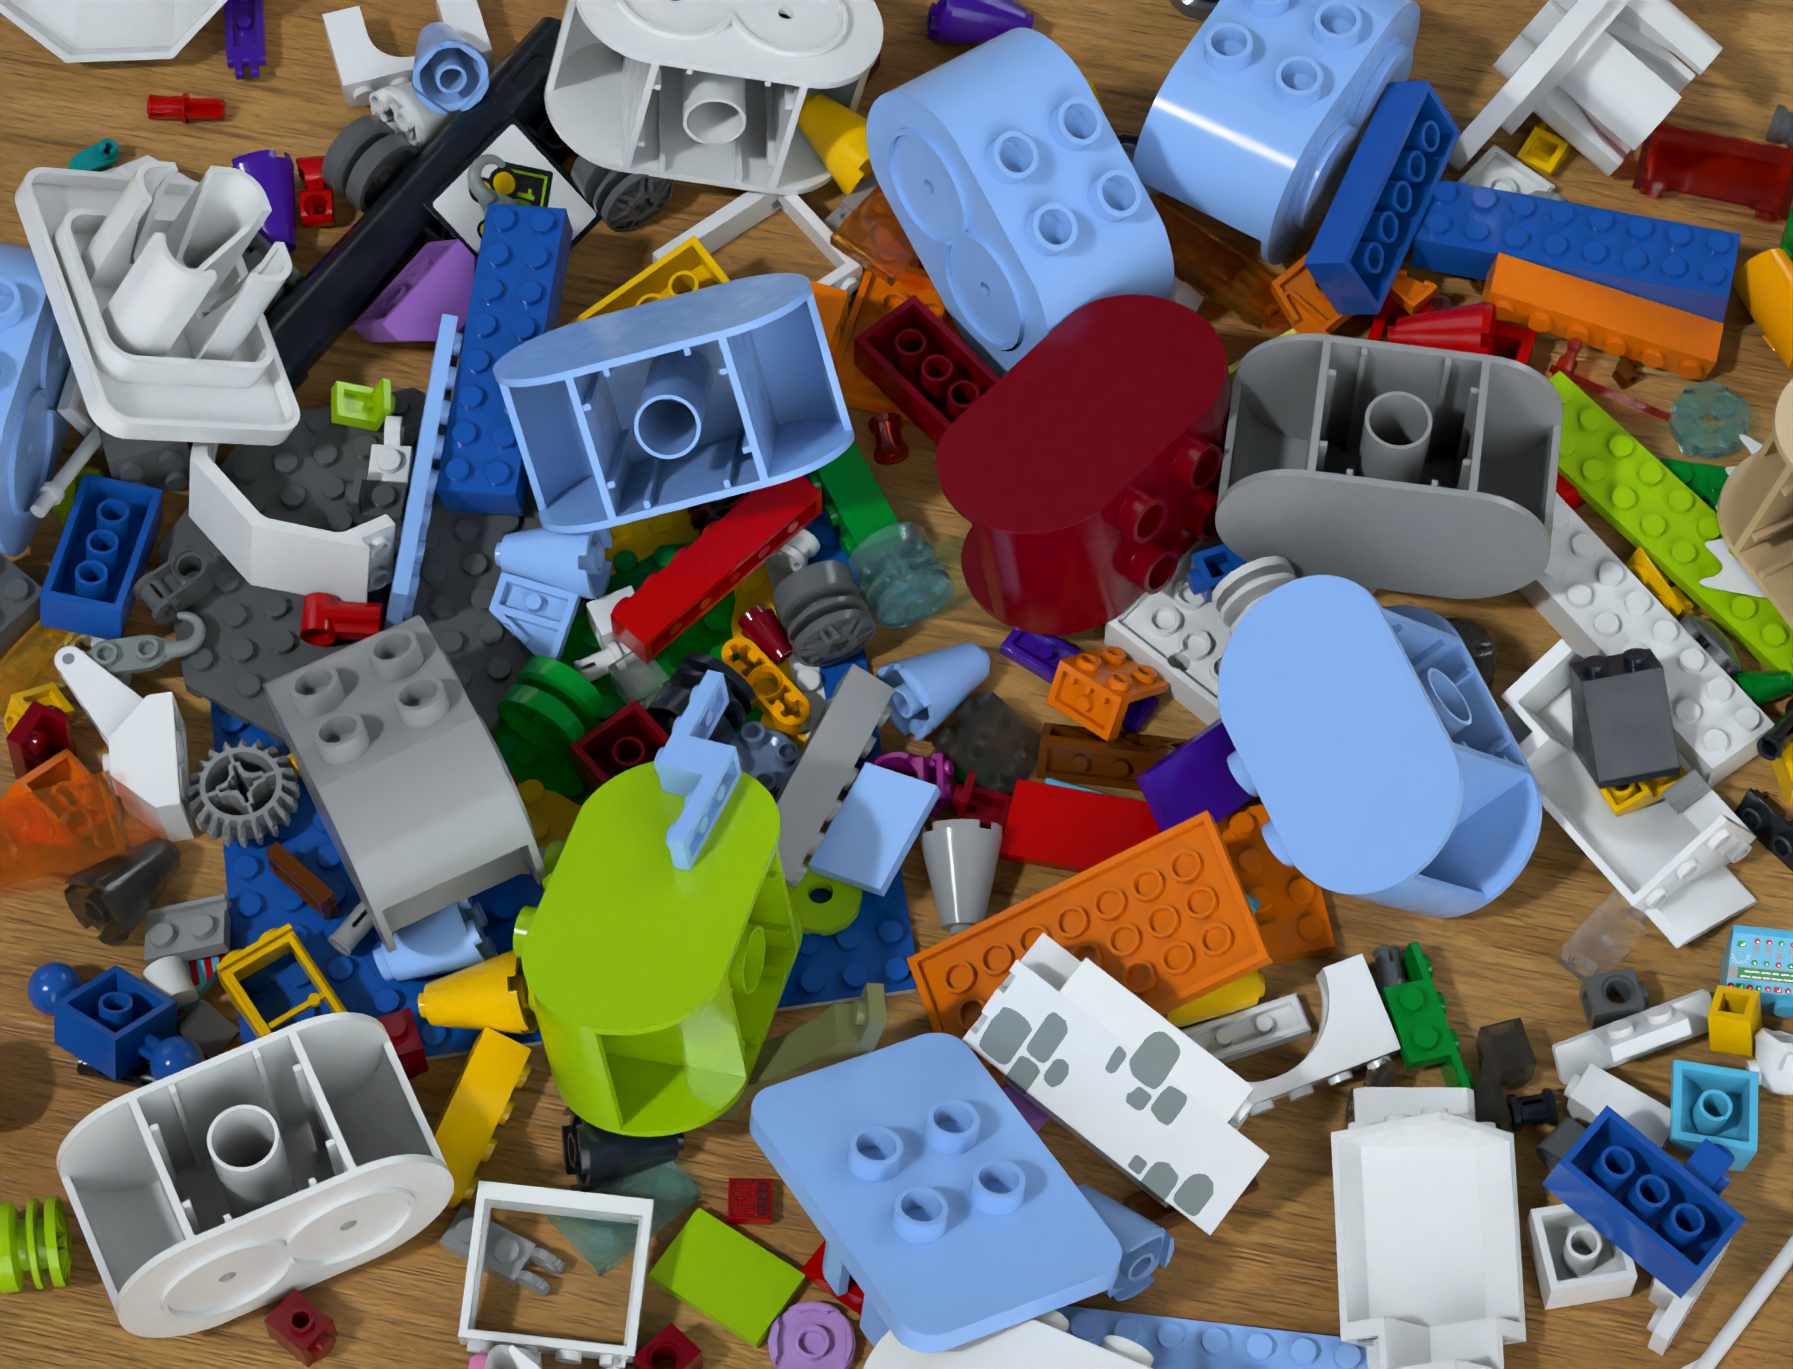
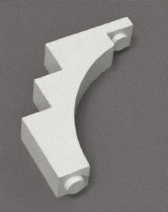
[1563,1063,1731,1356]

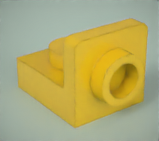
[4,682,75,733]

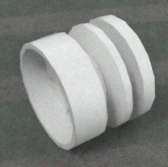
[1212,556,1298,637]

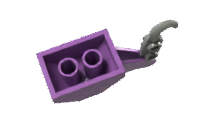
[352,154,567,343]

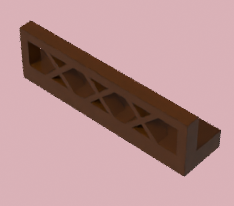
[1036,722,1188,791]

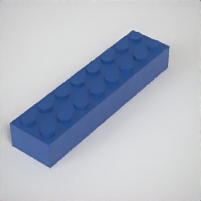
[1410,179,1741,323]
[435,203,573,516]

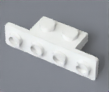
[1552,989,1712,1085]

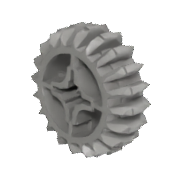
[186,738,300,848]

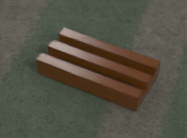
[266,841,339,921]

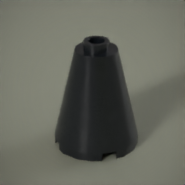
[562,1107,684,1192]

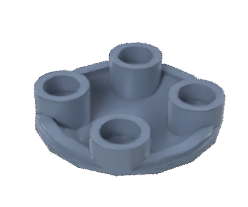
[729,721,799,795]

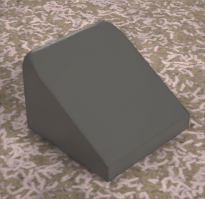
[177,999,240,1060]

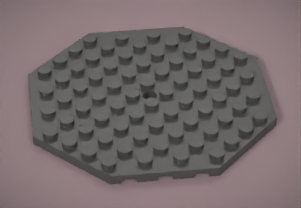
[158,387,588,747]

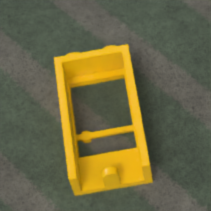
[215,923,347,1039]

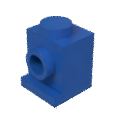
[1186,544,1248,603]
[1683,1138,1735,1196]

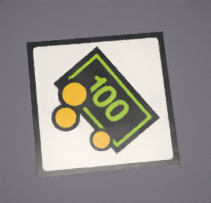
[424,115,602,256]

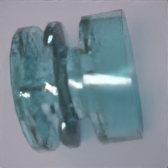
[848,522,954,629]

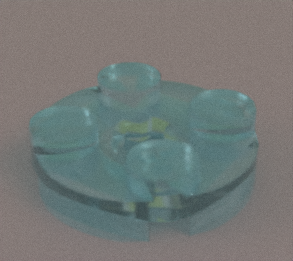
[1669,382,1751,458]

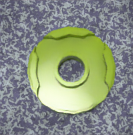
[787,856,862,936]

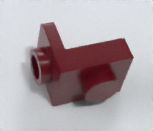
[951,771,1013,835]
[375,1008,429,1080]

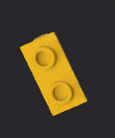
[1625,547,1695,621]

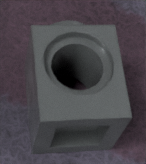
[1579,967,1649,1030]

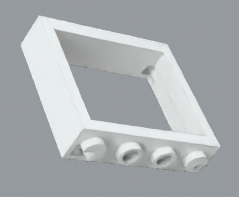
[652,191,863,298]
[458,1180,654,1369]

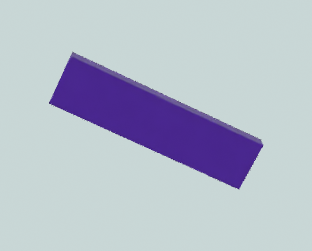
[1000,629,1159,733]

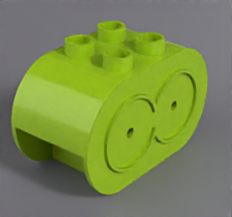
[513,761,803,1137]

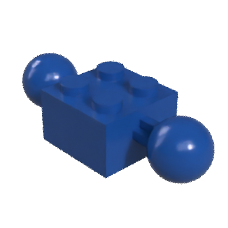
[28,962,205,1081]

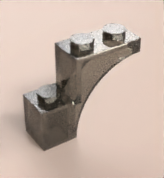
[1473,1017,1537,1132]

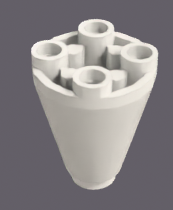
[369,82,461,154]

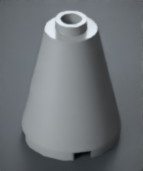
[919,819,1003,936]

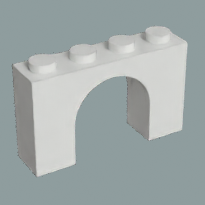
[322,0,495,108]

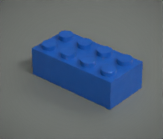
[40,473,163,640]
[1542,1105,1746,1298]

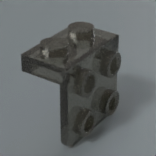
[928,692,1041,796]

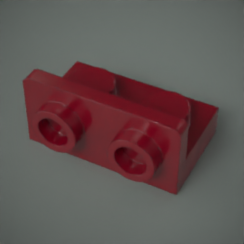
[6,700,77,779]

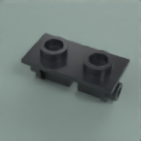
[1734,788,1793,872]

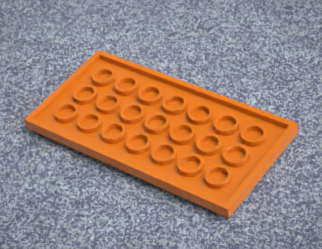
[906,810,1274,1088]

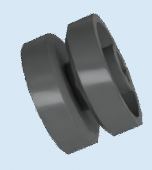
[321,115,420,213]

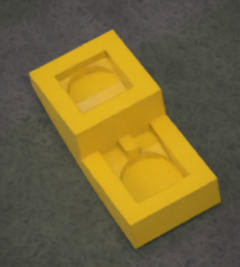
[1516,120,1573,176]

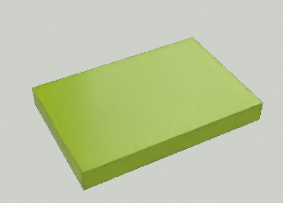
[648,1207,806,1349]

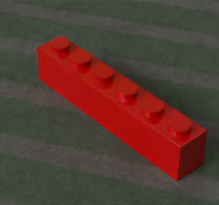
[610,476,823,664]

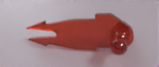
[1549,338,1670,421]

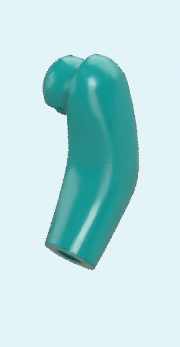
[68,138,119,172]

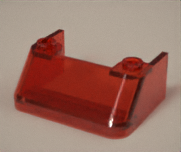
[1632,122,1793,222]

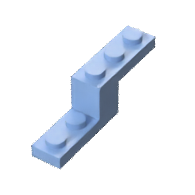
[654,670,742,871]

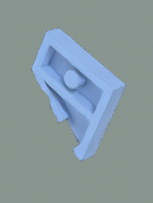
[488,572,581,661]

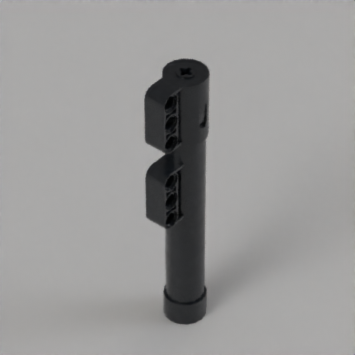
[266,17,574,393]

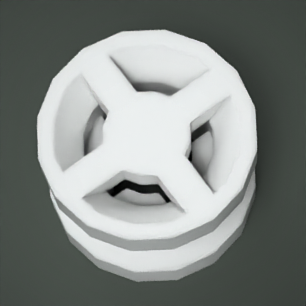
[770,529,820,574]

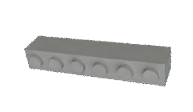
[774,663,895,889]

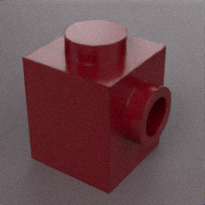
[264,1289,338,1367]

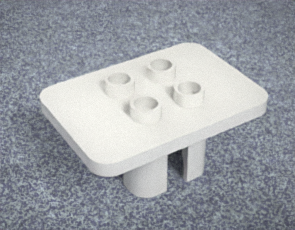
[1448,0,1723,177]
[15,161,300,446]

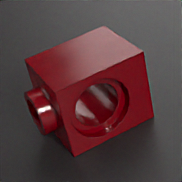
[633,1322,704,1369]

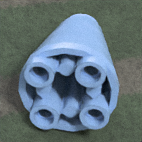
[373,897,498,981]

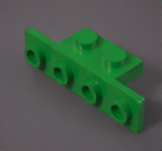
[1380,942,1474,1089]

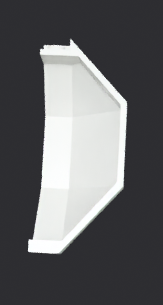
[0,0,227,63]

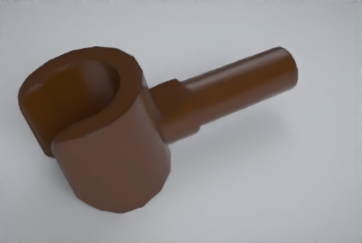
[1612,357,1642,389]

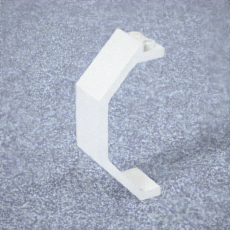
[189,442,395,603]

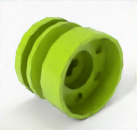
[0,1196,73,1294]

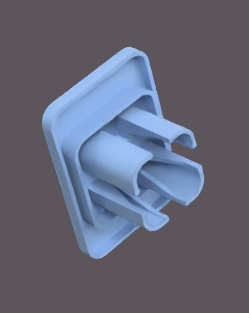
[749,1032,1122,1353]

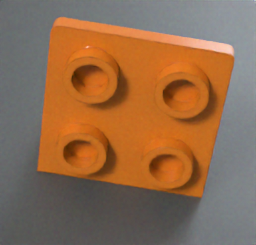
[1046,645,1169,741]

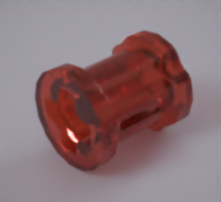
[868,412,909,465]

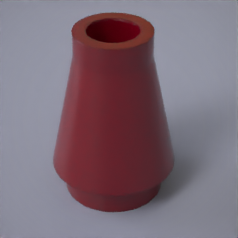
[738,603,794,665]

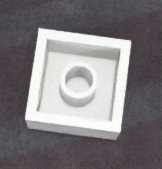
[1525,1204,1638,1310]

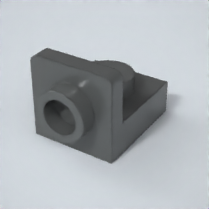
[345,468,408,526]

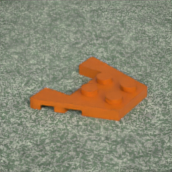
[1271,253,1438,335]

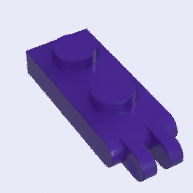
[224,0,267,80]

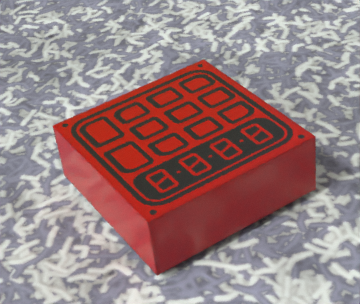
[727,1178,773,1225]

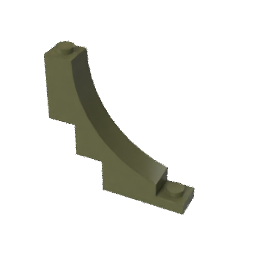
[715,983,887,1120]

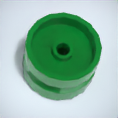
[497,655,605,758]

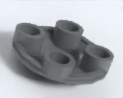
[1679,612,1743,678]

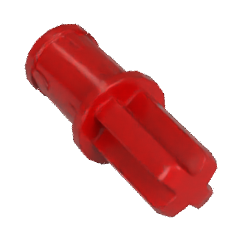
[147,93,226,124]

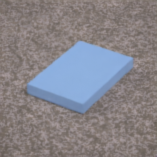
[808,762,941,897]

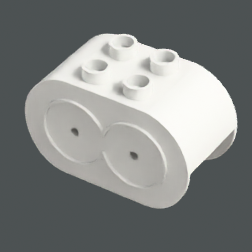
[544,0,883,195]
[56,1012,454,1338]

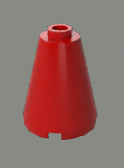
[1387,302,1497,356]

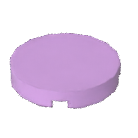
[768,1301,856,1369]

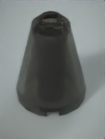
[64,837,181,947]

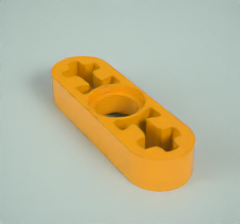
[721,637,811,735]

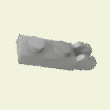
[440,1206,565,1297]

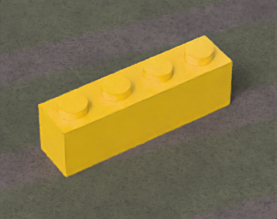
[432,1026,532,1209]

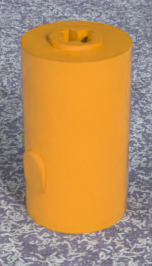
[1731,248,1793,373]

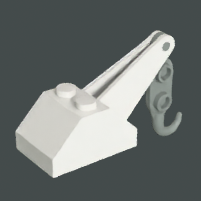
[54,611,206,842]

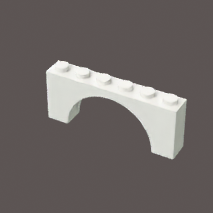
[1247,953,1401,1117]

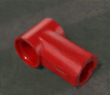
[299,592,384,646]

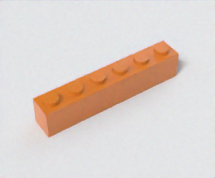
[1481,252,1724,382]

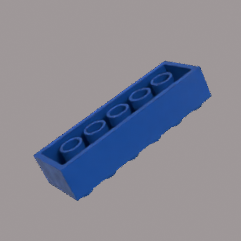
[1304,80,1461,315]

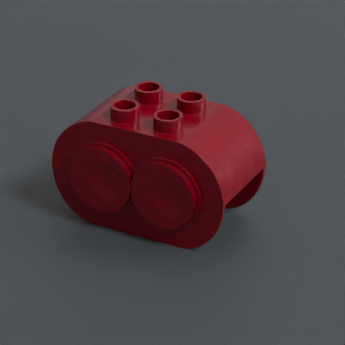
[935,294,1232,635]

